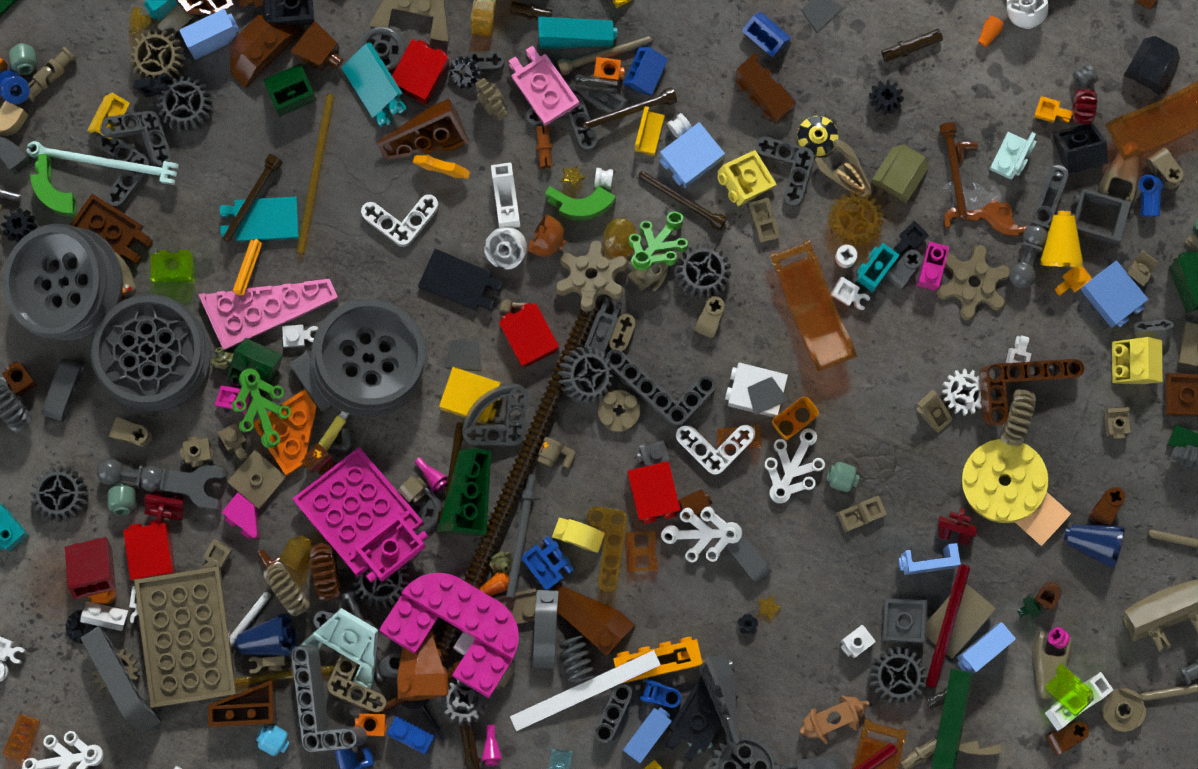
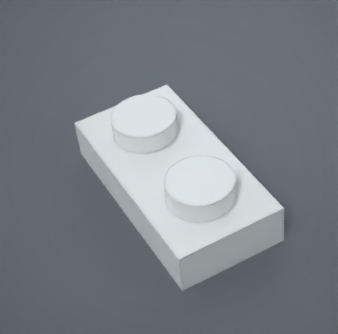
[80,601,128,631]

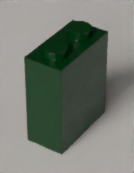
[1169,251,1198,313]

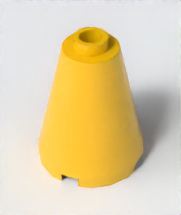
[1040,211,1083,267]

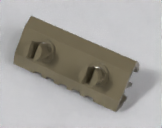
[1123,579,1198,652]

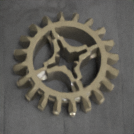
[129,28,185,83]
[1001,389,1036,446]
[264,562,310,617]

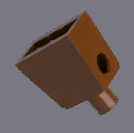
[291,21,344,71]

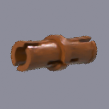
[536,126,553,169]

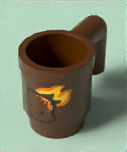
[301,443,336,476]

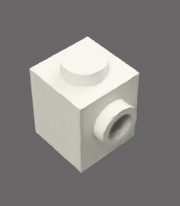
[841,625,876,658]

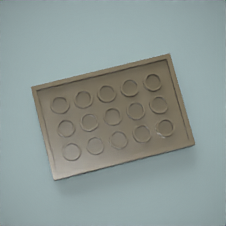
[134,566,237,708]

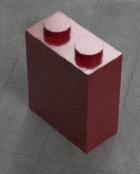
[65,537,116,600]

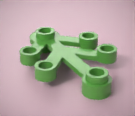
[629,211,688,270]
[232,369,291,448]

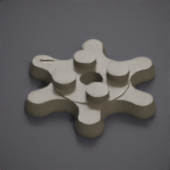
[555,241,629,312]
[936,245,1010,320]

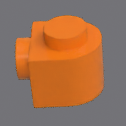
[88,590,117,605]

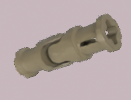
[28,47,77,102]

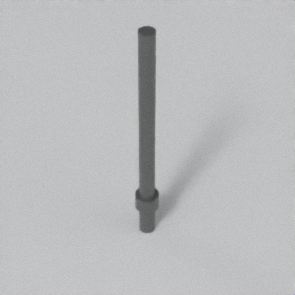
[506,474,536,599]

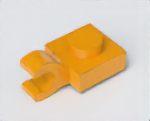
[1034,96,1073,123]
[1054,267,1092,296]

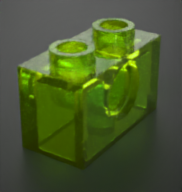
[150,250,196,282]

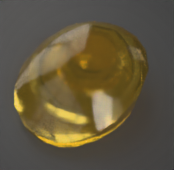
[603,218,636,258]

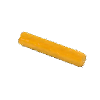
[233,239,262,296]

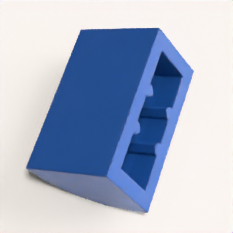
[742,12,792,57]
[623,47,668,95]

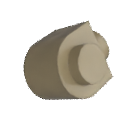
[397,476,428,503]

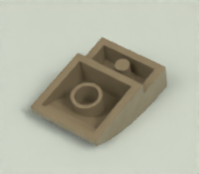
[926,584,996,659]

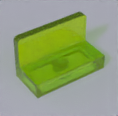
[1045,663,1094,716]

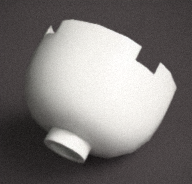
[1007,0,1048,29]
[484,227,527,270]

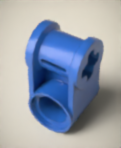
[639,679,682,709]

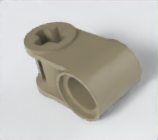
[1146,148,1184,189]
[694,296,725,339]
[109,417,153,447]

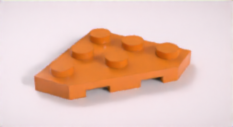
[253,389,317,476]

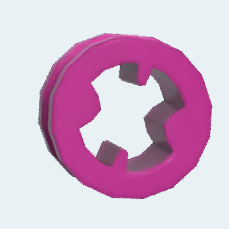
[1048,627,1070,649]

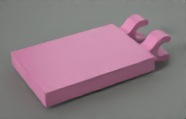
[509,46,580,126]

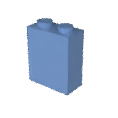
[1080,260,1148,328]
[623,707,671,763]

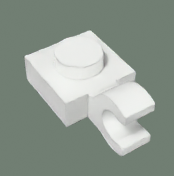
[1006,335,1031,372]

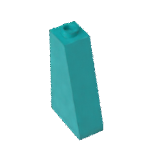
[538,17,618,49]

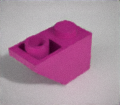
[916,241,949,291]
[222,492,260,540]

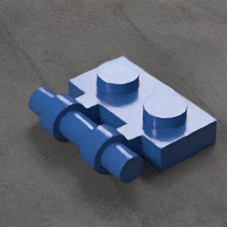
[522,536,575,590]

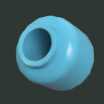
[256,724,289,756]

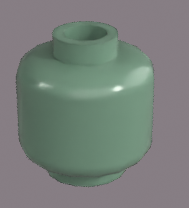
[9,43,38,75]
[826,462,859,492]
[108,483,136,516]

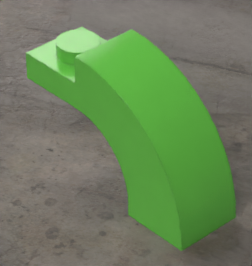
[30,154,77,218]
[545,186,616,221]

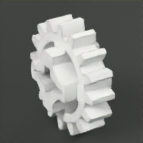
[941,369,982,415]

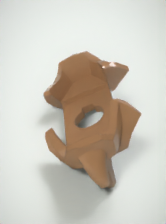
[800,696,870,744]

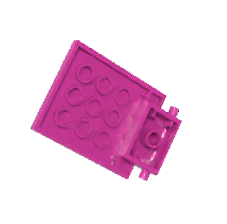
[292,447,428,582]

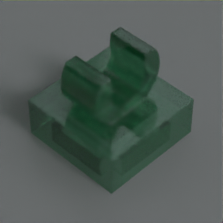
[1016,594,1043,618]

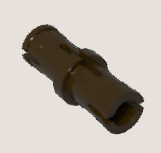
[510,1,553,20]

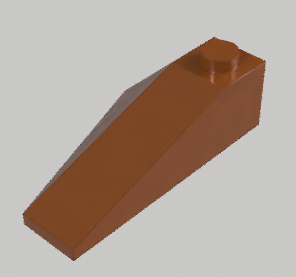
[397,628,448,701]

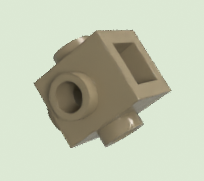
[180,436,214,468]

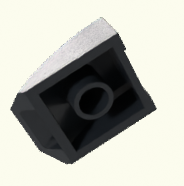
[263,0,315,25]
[1124,36,1180,95]

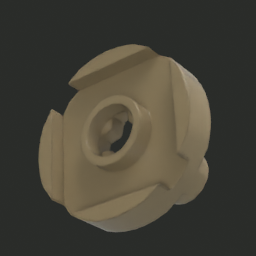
[598,390,640,433]
[1101,688,1146,732]

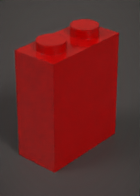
[392,39,450,105]
[499,303,560,369]
[627,461,681,524]
[123,520,176,581]

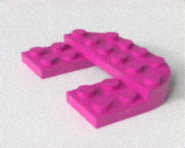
[379,573,519,698]

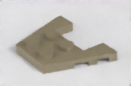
[370,0,449,43]

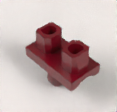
[144,491,184,523]
[937,508,977,546]

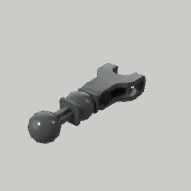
[1009,165,1068,289]
[97,459,228,510]

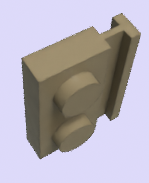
[494,588,537,624]

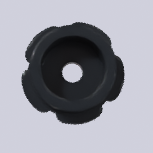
[737,614,758,635]

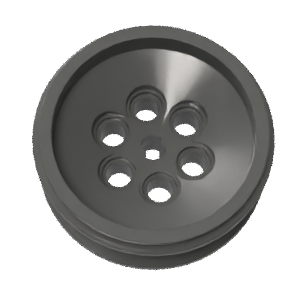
[3,224,123,340]
[91,294,210,412]
[310,299,427,418]

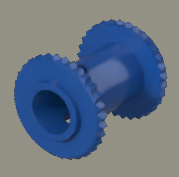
[0,70,30,105]

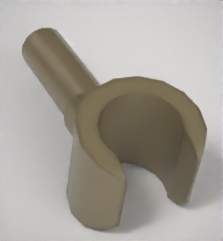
[500,300,527,313]

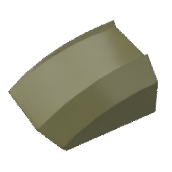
[871,144,928,204]

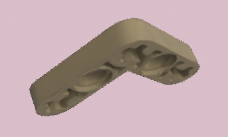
[327,654,386,714]

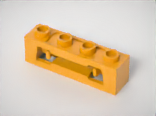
[613,636,703,684]

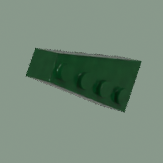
[437,448,492,536]

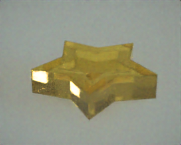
[561,166,585,188]
[758,595,781,620]

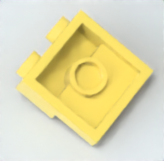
[717,150,777,207]

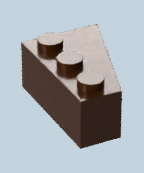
[735,53,796,125]
[208,680,277,727]

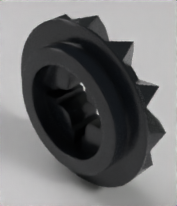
[448,56,480,89]
[65,610,97,644]

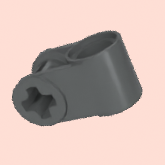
[885,250,922,290]

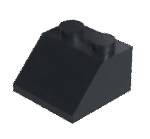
[1053,122,1109,173]

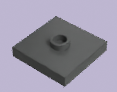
[882,598,928,643]

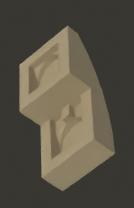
[748,197,780,243]
[837,495,887,533]
[959,741,1003,755]

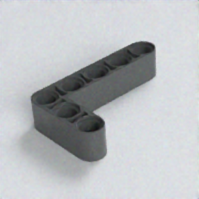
[606,349,716,428]
[81,625,162,734]
[292,644,367,752]

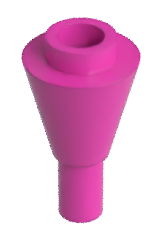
[414,457,448,492]
[481,725,503,766]

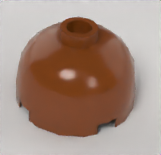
[528,214,566,257]

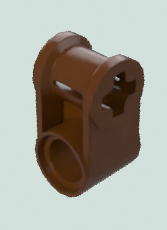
[1089,487,1125,526]
[1045,721,1089,756]

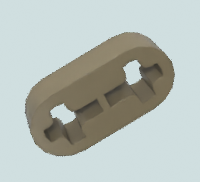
[609,314,636,352]

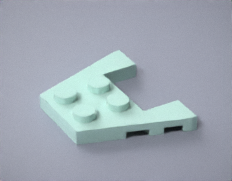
[300,608,378,689]

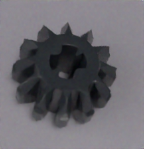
[869,79,904,115]
[1,207,38,243]

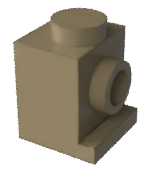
[1104,407,1131,440]

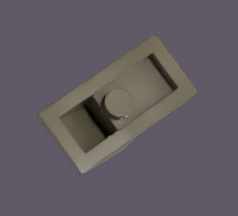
[916,390,953,433]

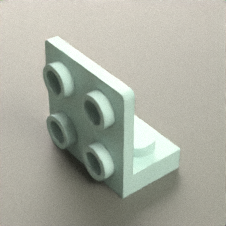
[989,132,1037,180]

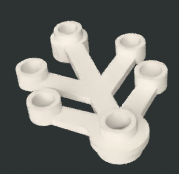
[764,428,825,503]
[661,507,742,562]
[22,731,103,769]

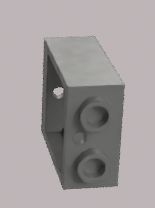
[1071,189,1131,246]

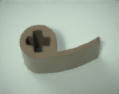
[157,4,199,35]

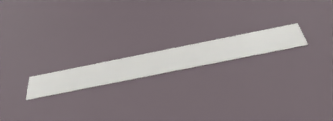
[510,650,660,731]

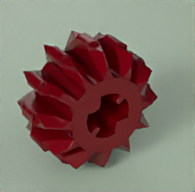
[1072,89,1098,124]

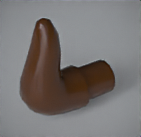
[955,140,978,164]
[257,549,286,569]

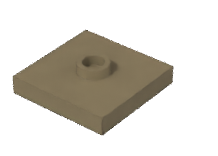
[1178,322,1198,368]
[227,450,287,509]

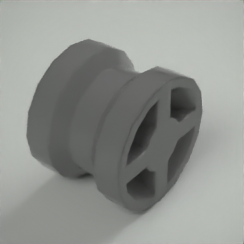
[1073,64,1098,90]

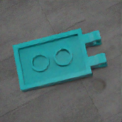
[341,43,406,127]
[220,197,299,242]

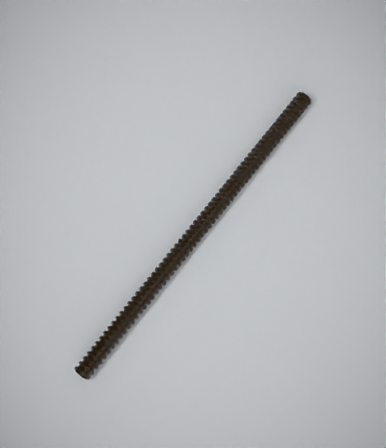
[435,306,600,667]

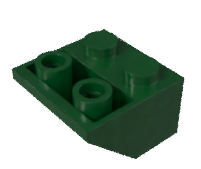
[263,63,317,117]
[226,338,283,398]

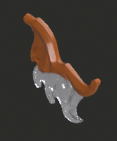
[942,182,1028,237]

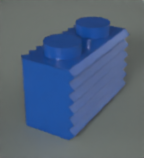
[386,716,435,755]

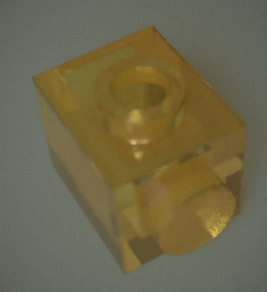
[279,536,313,570]

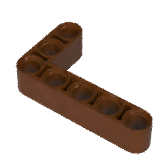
[979,359,1085,426]

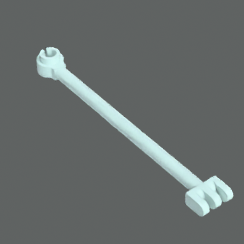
[26,141,179,185]

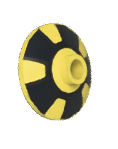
[797,116,838,157]

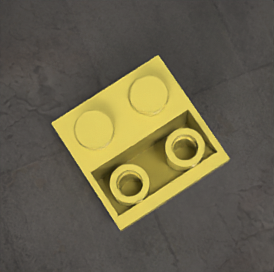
[1112,337,1163,384]

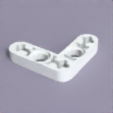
[361,194,439,247]
[676,425,755,474]

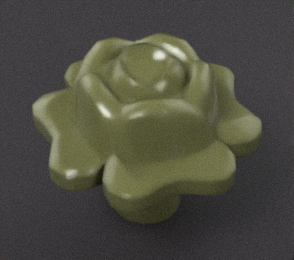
[210,347,234,369]
[489,551,513,573]

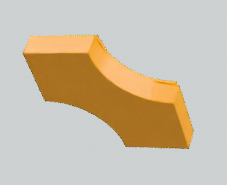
[412,155,470,179]

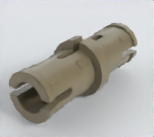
[898,738,937,769]

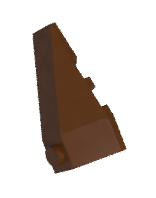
[376,98,469,160]
[552,584,635,657]

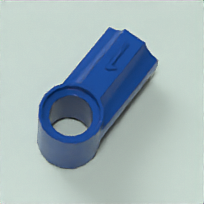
[1138,175,1164,217]

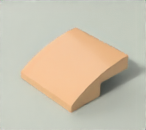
[1015,492,1071,546]

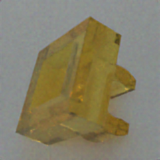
[129,7,151,34]

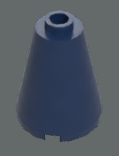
[1064,524,1126,569]
[235,613,297,656]

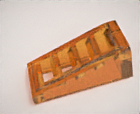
[717,425,761,450]
[3,714,40,763]

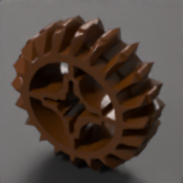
[310,543,341,601]

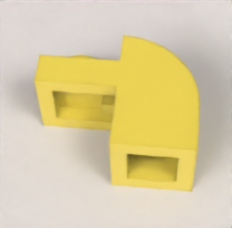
[552,518,605,553]

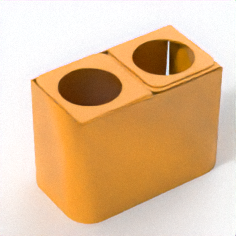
[772,397,819,441]

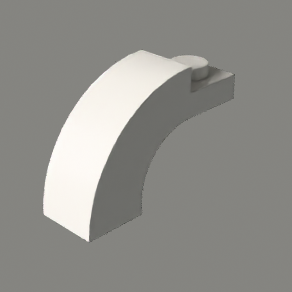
[491,163,520,228]
[1045,672,1113,731]

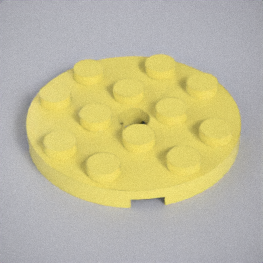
[962,439,1048,523]

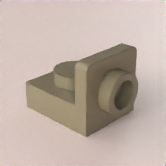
[1127,251,1158,286]

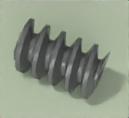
[559,635,595,683]

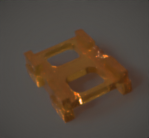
[626,531,658,572]

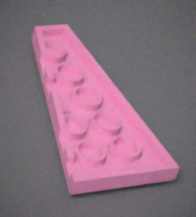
[198,279,339,351]

